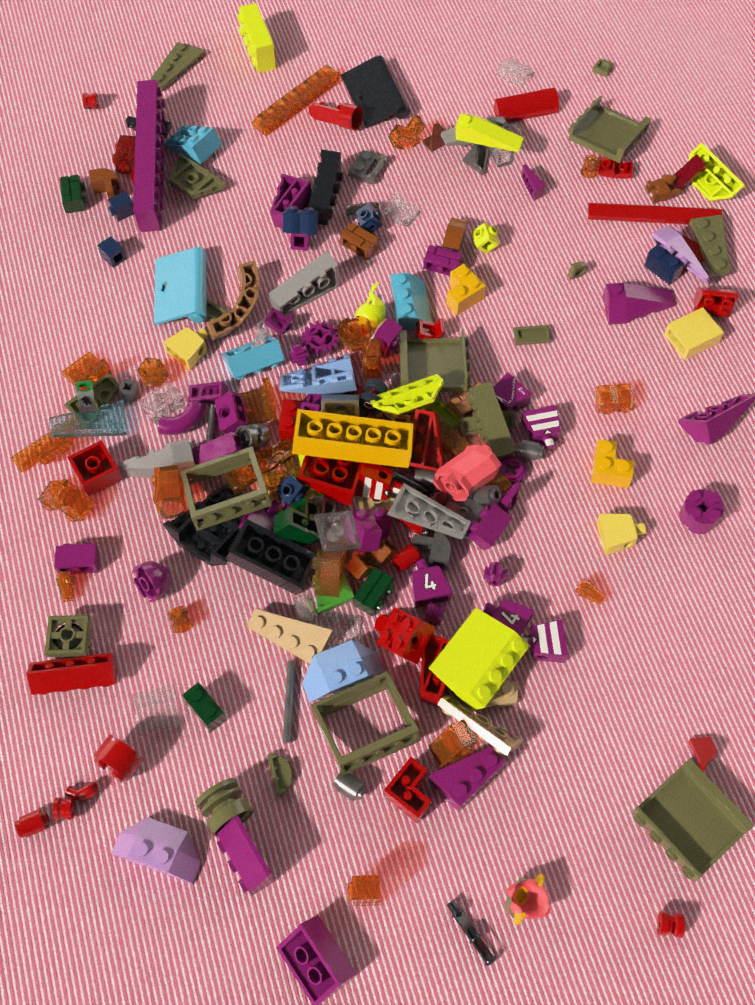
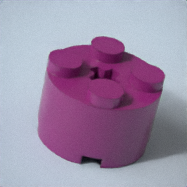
[679,489,724,534]

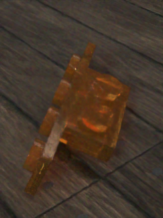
[11,416,84,472]

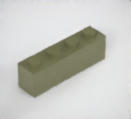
[466,382,516,460]

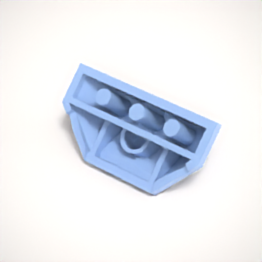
[302,640,386,703]

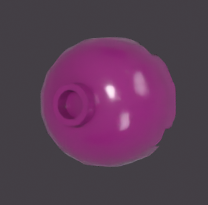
[132,561,170,602]

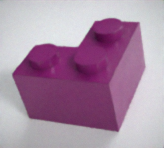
[346,507,392,552]

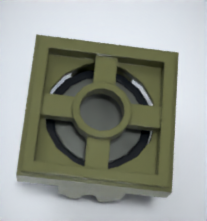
[44,615,93,658]

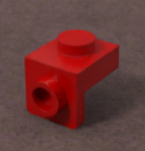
[416,318,445,339]

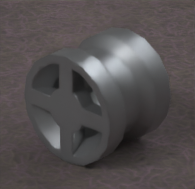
[119,379,139,402]

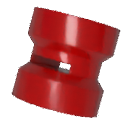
[657,911,685,938]

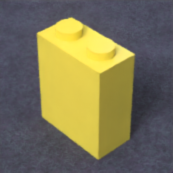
[664,307,724,360]

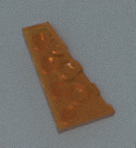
[223,438,297,495]

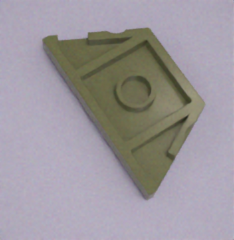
[169,153,227,200]

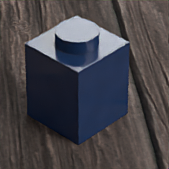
[108,191,134,222]
[97,236,127,268]

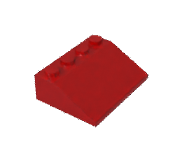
[297,455,363,506]

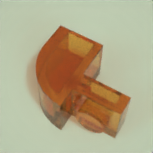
[388,115,425,150]

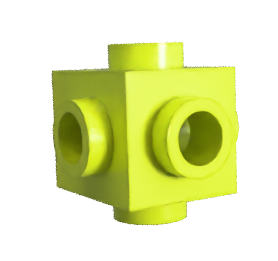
[472,222,500,254]

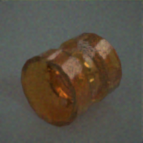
[581,155,600,178]
[168,606,193,633]

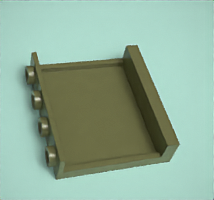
[568,96,651,163]
[400,329,471,392]
[631,759,755,882]

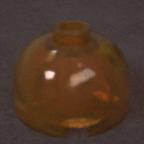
[337,316,373,352]

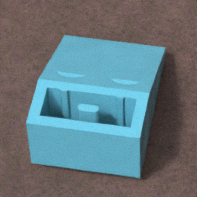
[164,125,223,164]

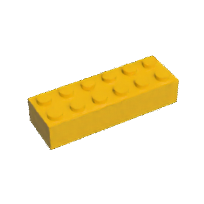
[292,409,413,468]

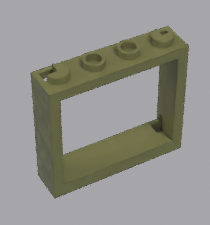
[180,446,272,531]
[311,671,421,776]

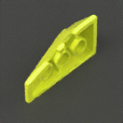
[456,113,524,152]

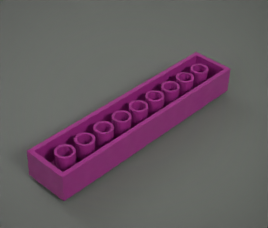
[133,80,166,232]

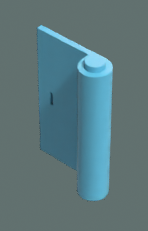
[154,247,207,325]

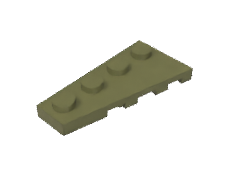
[150,42,205,92]
[689,215,730,278]

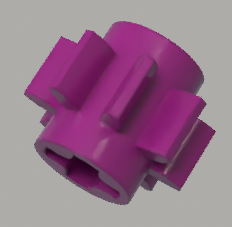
[288,343,309,367]
[483,562,508,586]

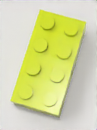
[237,3,276,73]

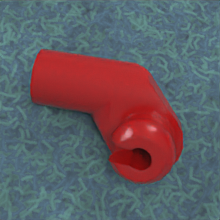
[65,782,99,802]

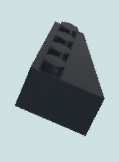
[308,149,344,226]

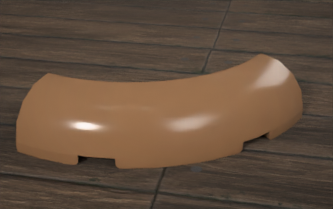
[207,261,260,341]

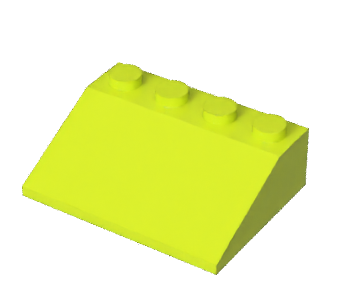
[429,608,530,711]

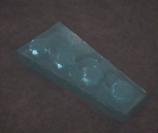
[49,400,127,438]

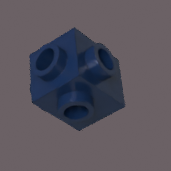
[356,203,383,233]
[276,474,311,506]

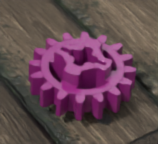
[302,321,340,357]

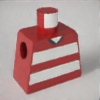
[357,463,403,501]

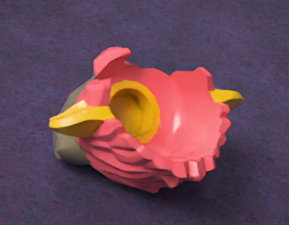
[504,873,552,925]

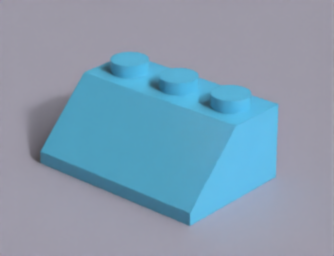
[390,272,432,330]
[221,335,284,380]

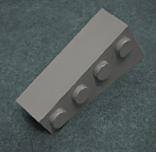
[269,251,339,316]

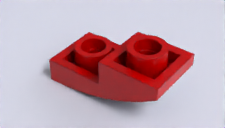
[598,159,634,179]

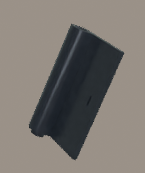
[341,55,410,128]

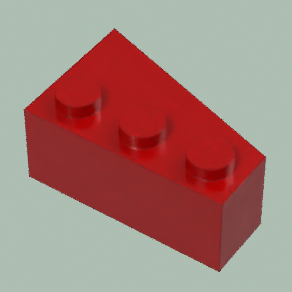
[409,409,445,471]
[420,634,450,708]

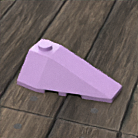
[651,225,711,285]

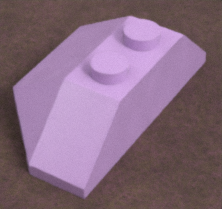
[111,817,201,884]

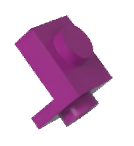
[263,308,294,335]

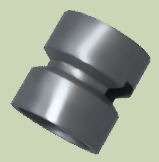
[235,423,271,449]

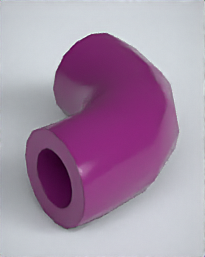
[158,402,205,435]

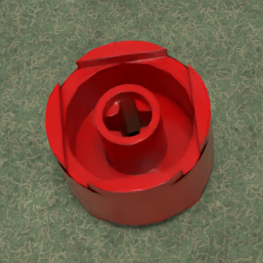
[93,734,144,783]

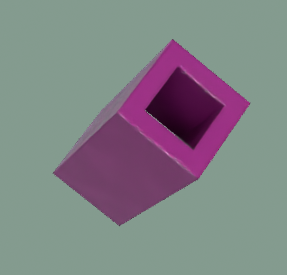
[192,432,244,465]

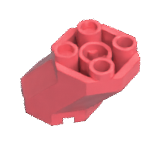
[433,445,502,501]

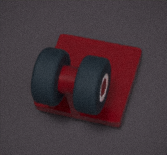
[343,379,387,418]

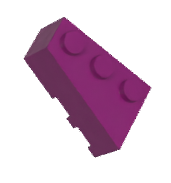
[270,174,312,229]
[428,746,506,812]

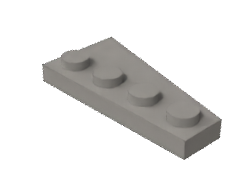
[387,483,471,540]

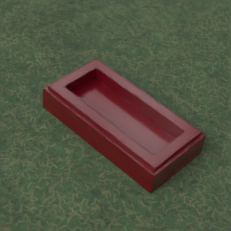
[673,154,708,190]

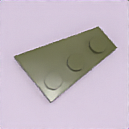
[64,373,119,433]

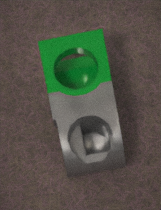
[75,380,96,414]

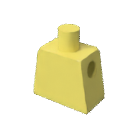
[164,328,209,371]
[596,514,646,555]

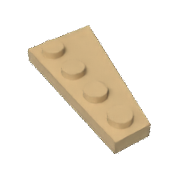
[437,695,523,755]

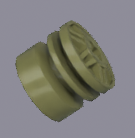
[195,778,254,837]

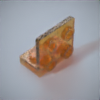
[62,352,112,391]
[237,377,277,425]

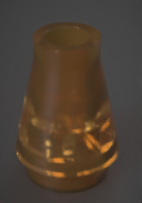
[55,571,76,602]
[575,578,606,605]

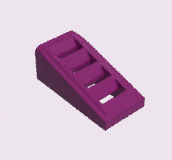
[521,164,545,201]
[188,381,228,403]
[497,482,520,514]

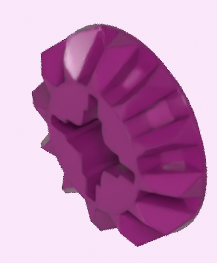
[498,456,527,484]

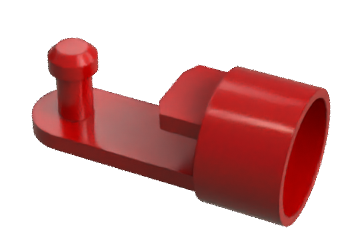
[309,101,363,131]

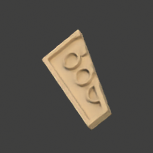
[246,609,334,664]

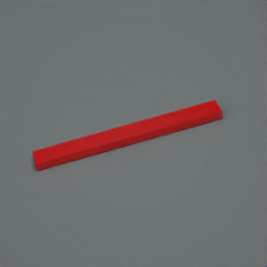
[587,203,722,225]

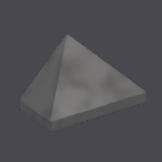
[462,144,489,175]

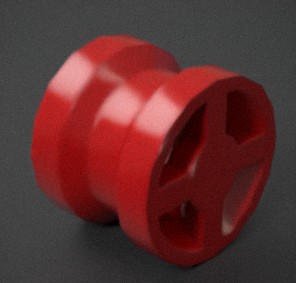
[82,93,99,109]
[53,797,76,820]

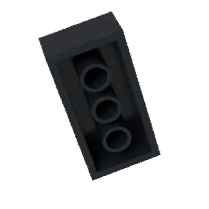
[225,519,317,595]

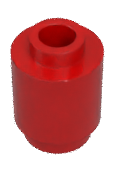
[392,544,422,572]
[14,808,50,838]

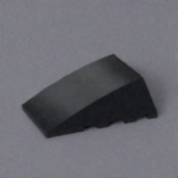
[163,484,244,566]

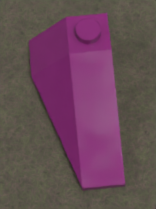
[603,283,675,325]
[678,395,755,445]

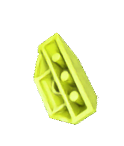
[689,142,745,202]
[370,374,444,416]

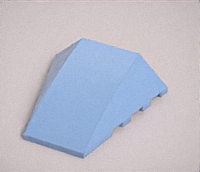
[279,353,357,394]

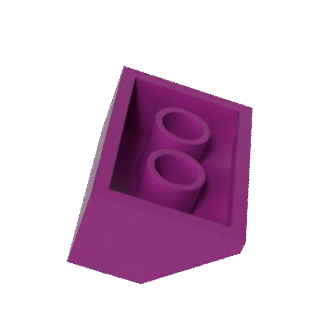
[216,815,275,896]
[276,914,357,1005]

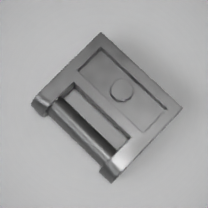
[348,150,389,185]

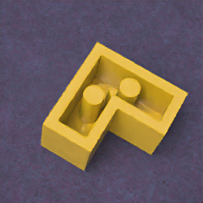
[446,264,486,315]
[591,439,634,488]

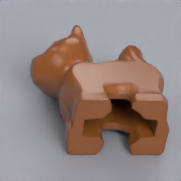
[645,174,681,204]

